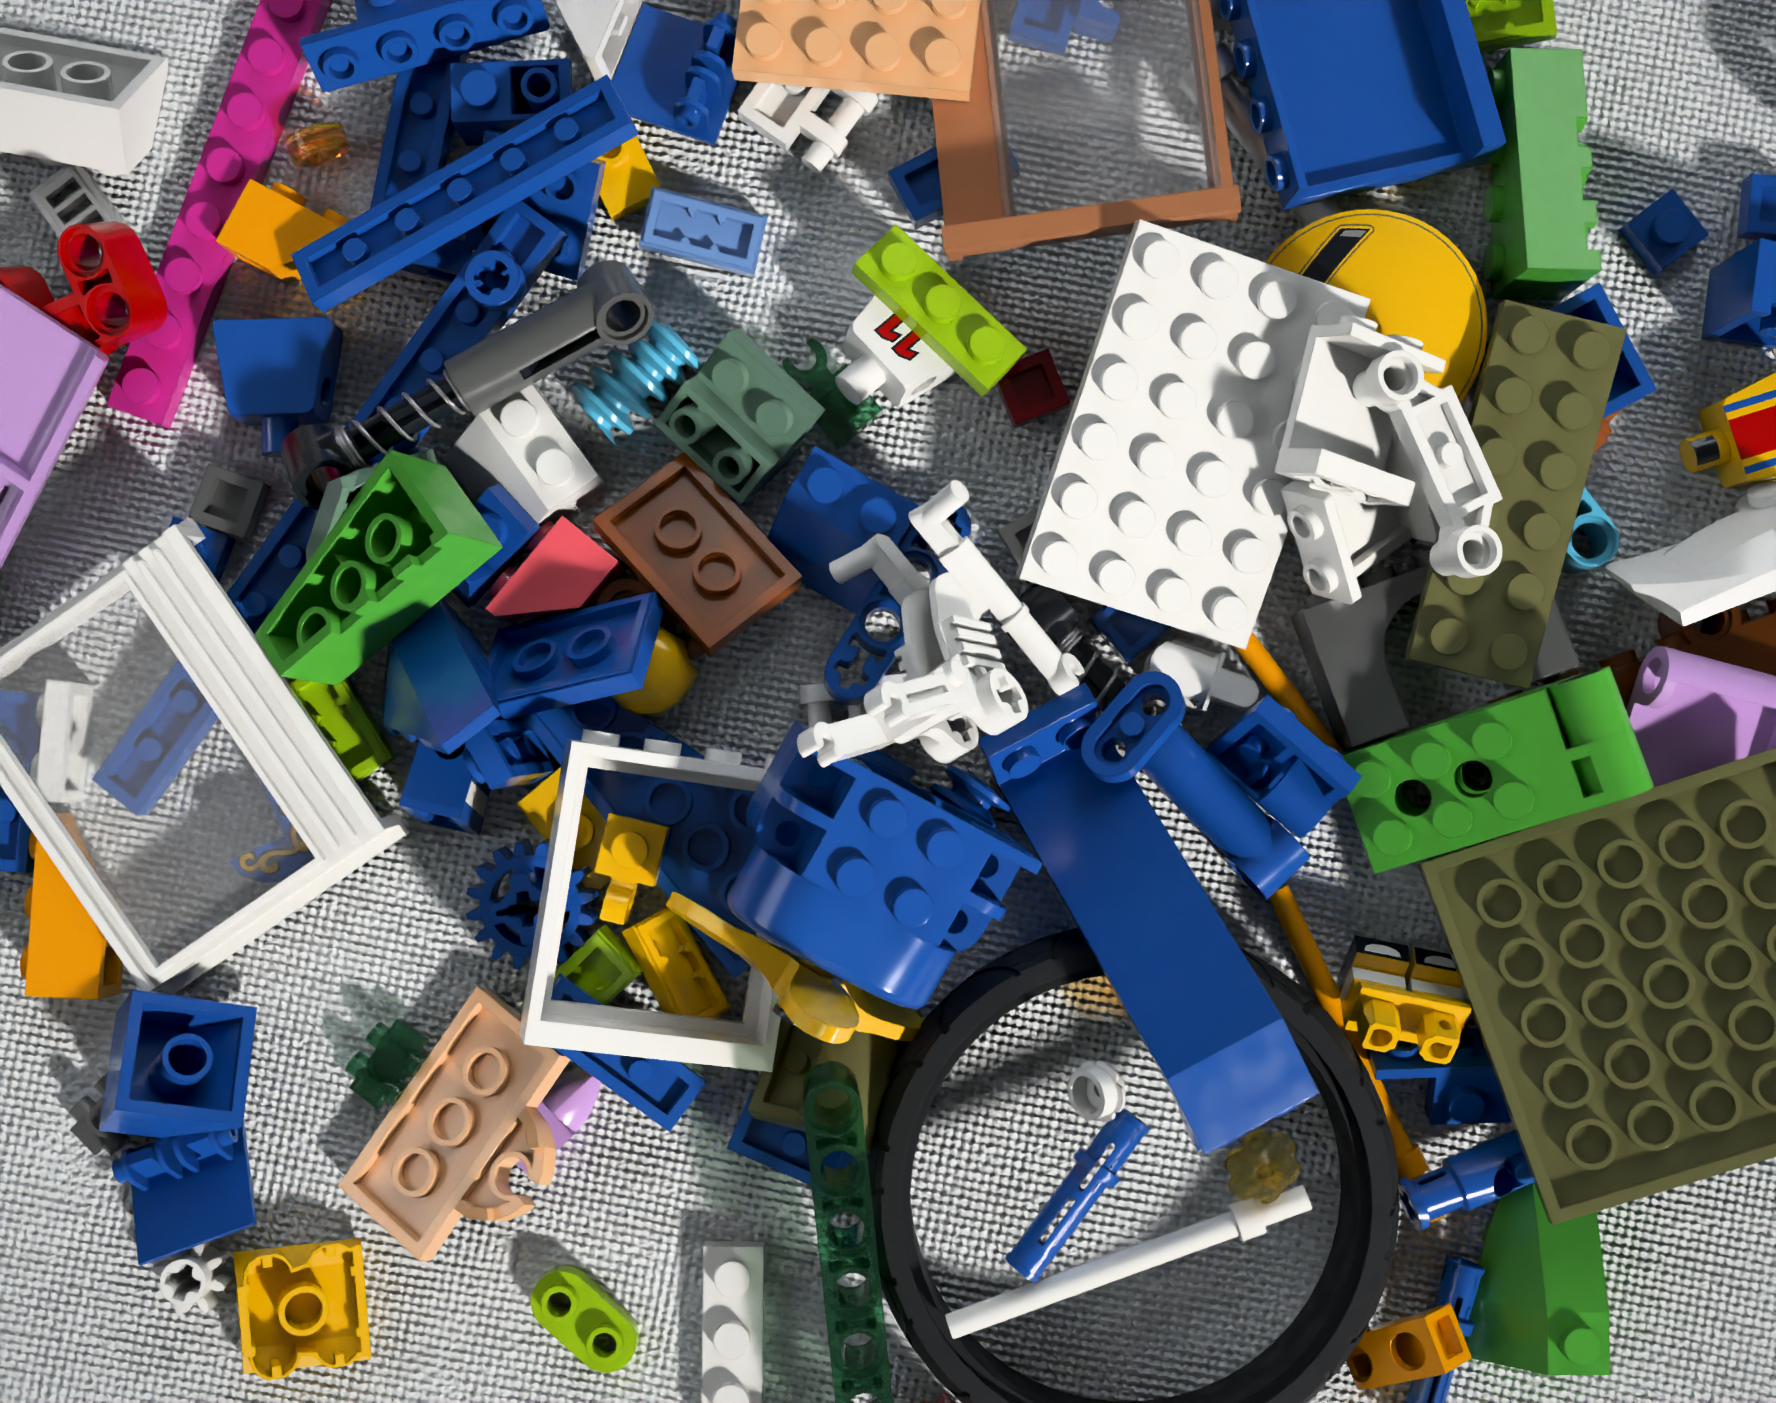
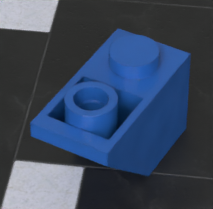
[450,59,573,146]

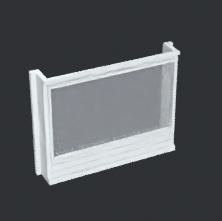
[0,517,409,995]

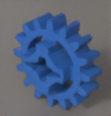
[466,838,600,970]

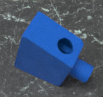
[212,317,343,458]

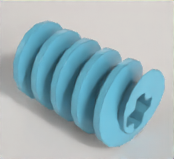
[571,320,703,447]

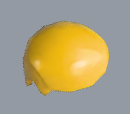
[611,626,697,715]

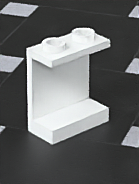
[1275,315,1446,507]

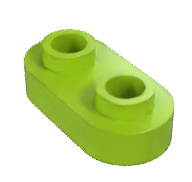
[531,1265,639,1373]

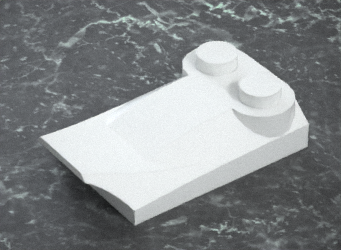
[1599,481,1776,626]

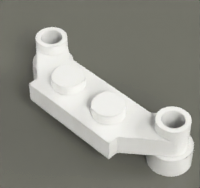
[1353,350,1503,578]

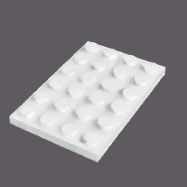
[1016,219,1371,650]

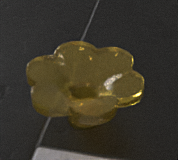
[1224,1130,1300,1204]

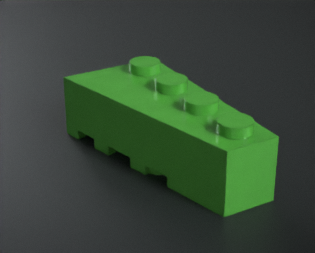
[1483,48,1602,301]
[254,450,503,686]

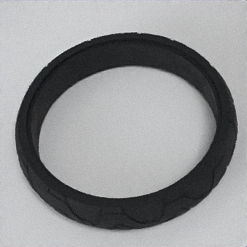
[863,928,1400,1403]

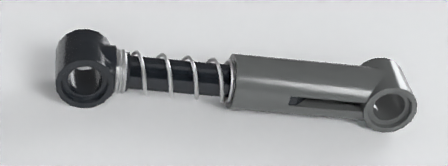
[280,260,654,510]

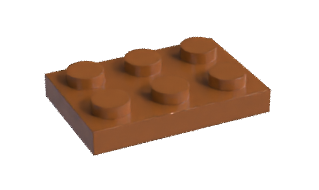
[593,452,802,657]

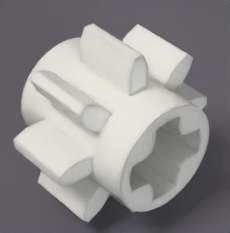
[151,1241,235,1316]

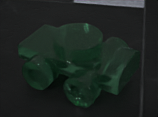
[345,1018,429,1109]

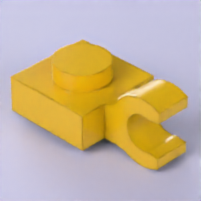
[594,813,670,925]

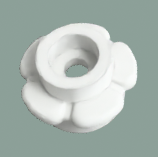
[1067,1060,1126,1122]

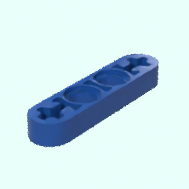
[824,506,971,705]

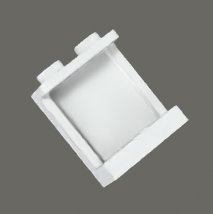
[1280,429,1439,604]

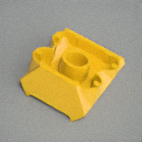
[233,1238,371,1380]

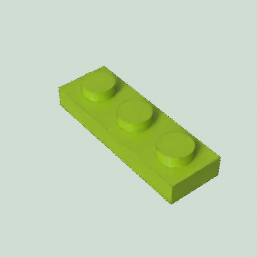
[851,224,1027,397]

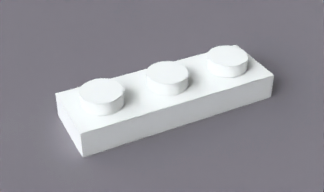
[701,1241,765,1403]

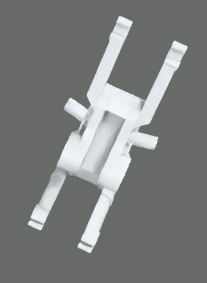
[797,480,1084,768]

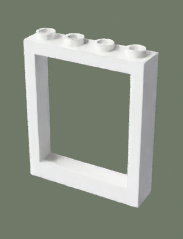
[519,729,781,1072]

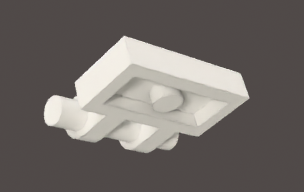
[737,82,879,174]

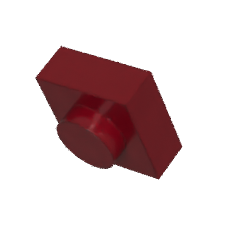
[996,348,1070,429]

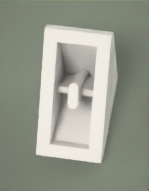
[554,0,649,81]

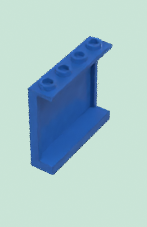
[1218,0,1506,210]

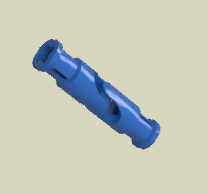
[1398,1130,1534,1231]

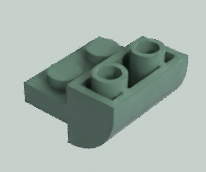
[655,328,825,505]

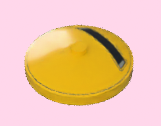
[1265,209,1487,403]

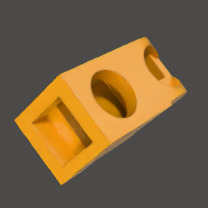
[1346,1303,1472,1390]

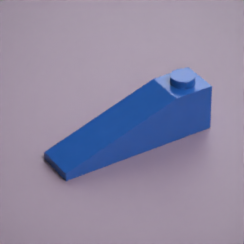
[382,598,501,755]

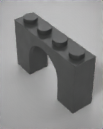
[1290,552,1580,748]

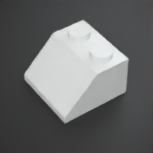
[443,384,608,548]

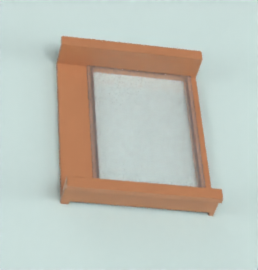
[931,0,1242,261]

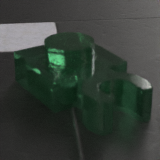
[782,338,883,451]

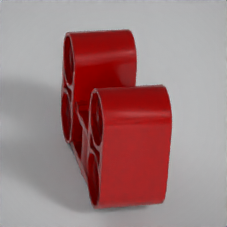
[0,221,168,356]

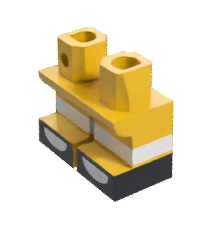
[1337,935,1472,1065]

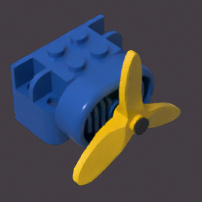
[666,720,1043,1044]

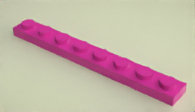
[106,0,332,429]

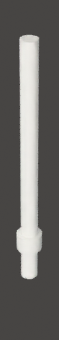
[945,1185,1312,1339]

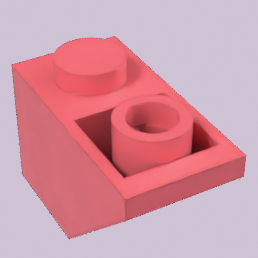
[485,515,626,621]

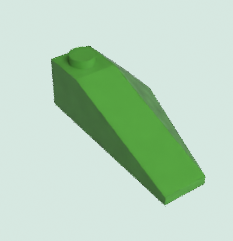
[1464,1167,1610,1375]

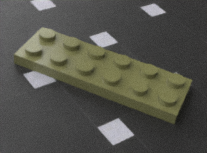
[1404,300,1627,689]

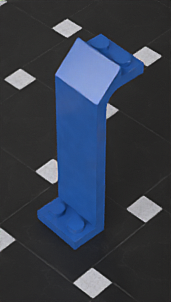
[978,683,1319,1155]

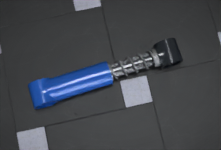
[997,583,1310,901]

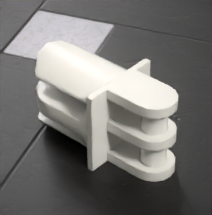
[1142,640,1259,713]

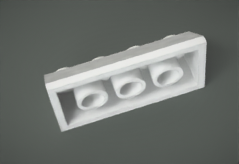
[0,27,168,176]

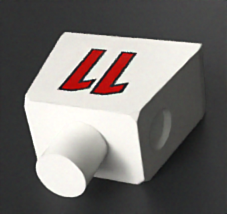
[835,296,957,407]

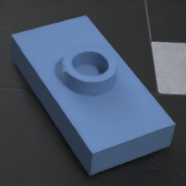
[638,186,768,278]

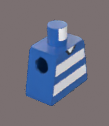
[399,740,490,836]

